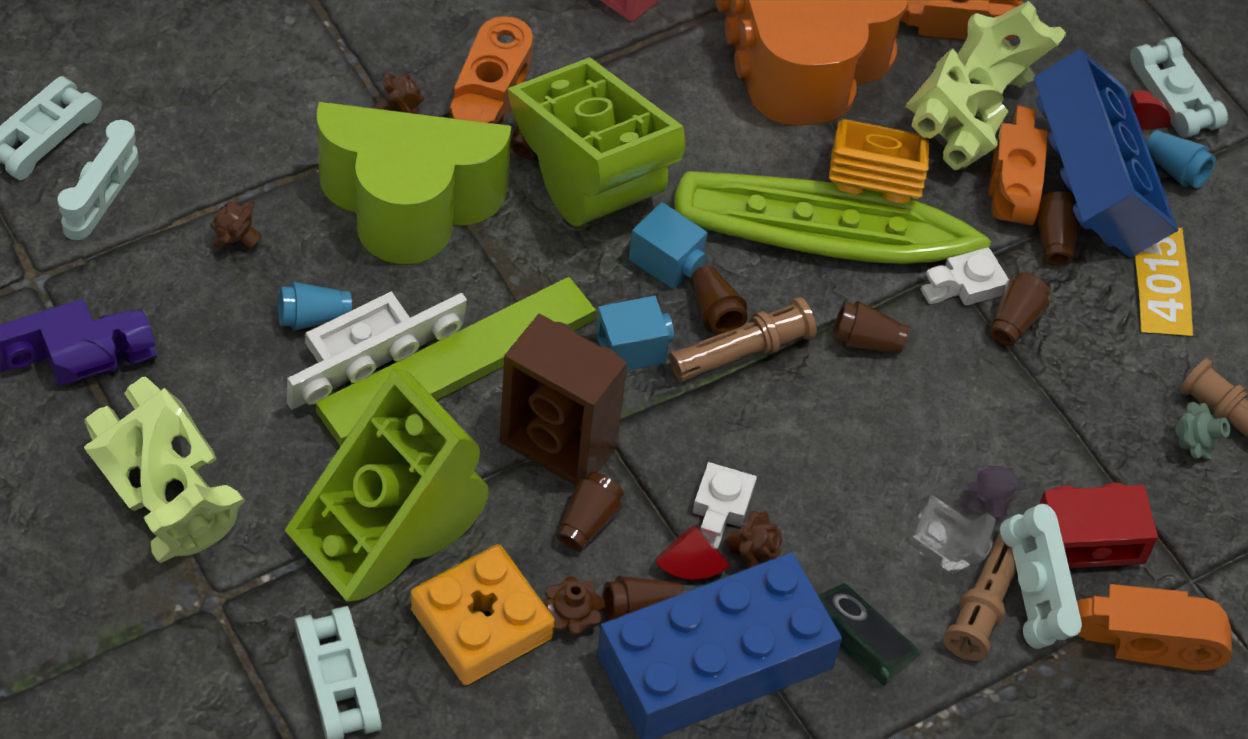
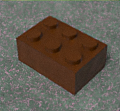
[499,313,628,486]

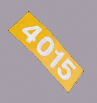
[1135,228,1193,336]

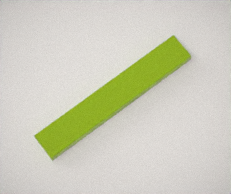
[316,277,596,447]

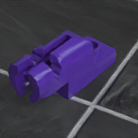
[0,299,157,385]

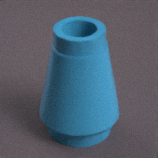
[1146,130,1216,188]
[277,282,352,331]

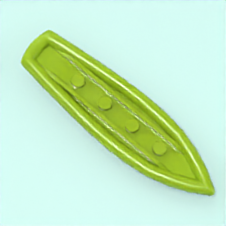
[674,171,991,264]

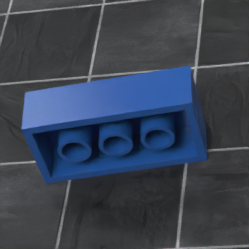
[1033,49,1179,258]
[597,552,842,739]

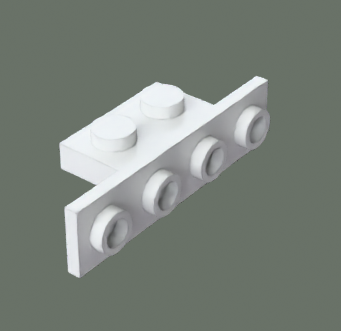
[287,291,467,410]

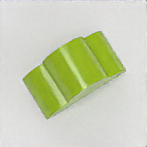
[507,57,685,227]
[317,102,511,265]
[284,369,489,601]

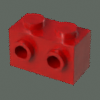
[1039,483,1158,568]

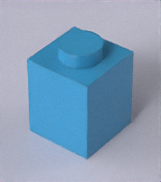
[629,202,708,290]
[595,296,674,371]

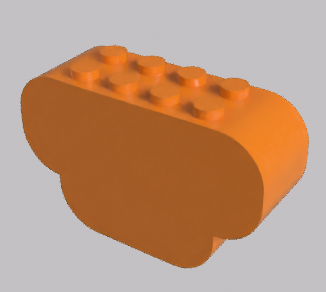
[715,0,909,126]

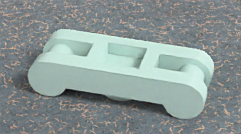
[1130,37,1228,138]
[0,76,102,180]
[57,120,139,240]
[1000,504,1082,649]
[295,606,382,739]

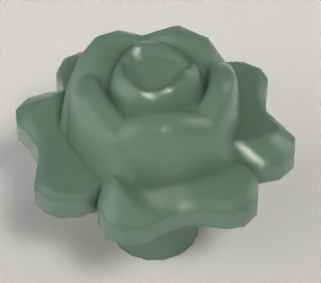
[1176,402,1230,459]

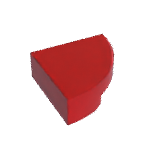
[1130,91,1171,131]
[655,524,729,579]

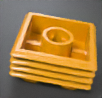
[829,119,929,203]
[411,544,554,685]

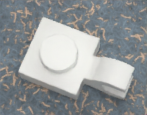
[920,247,1009,306]
[692,462,757,550]

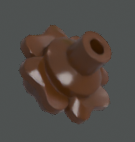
[375,72,424,114]
[210,200,262,249]
[727,511,783,569]
[543,576,606,636]

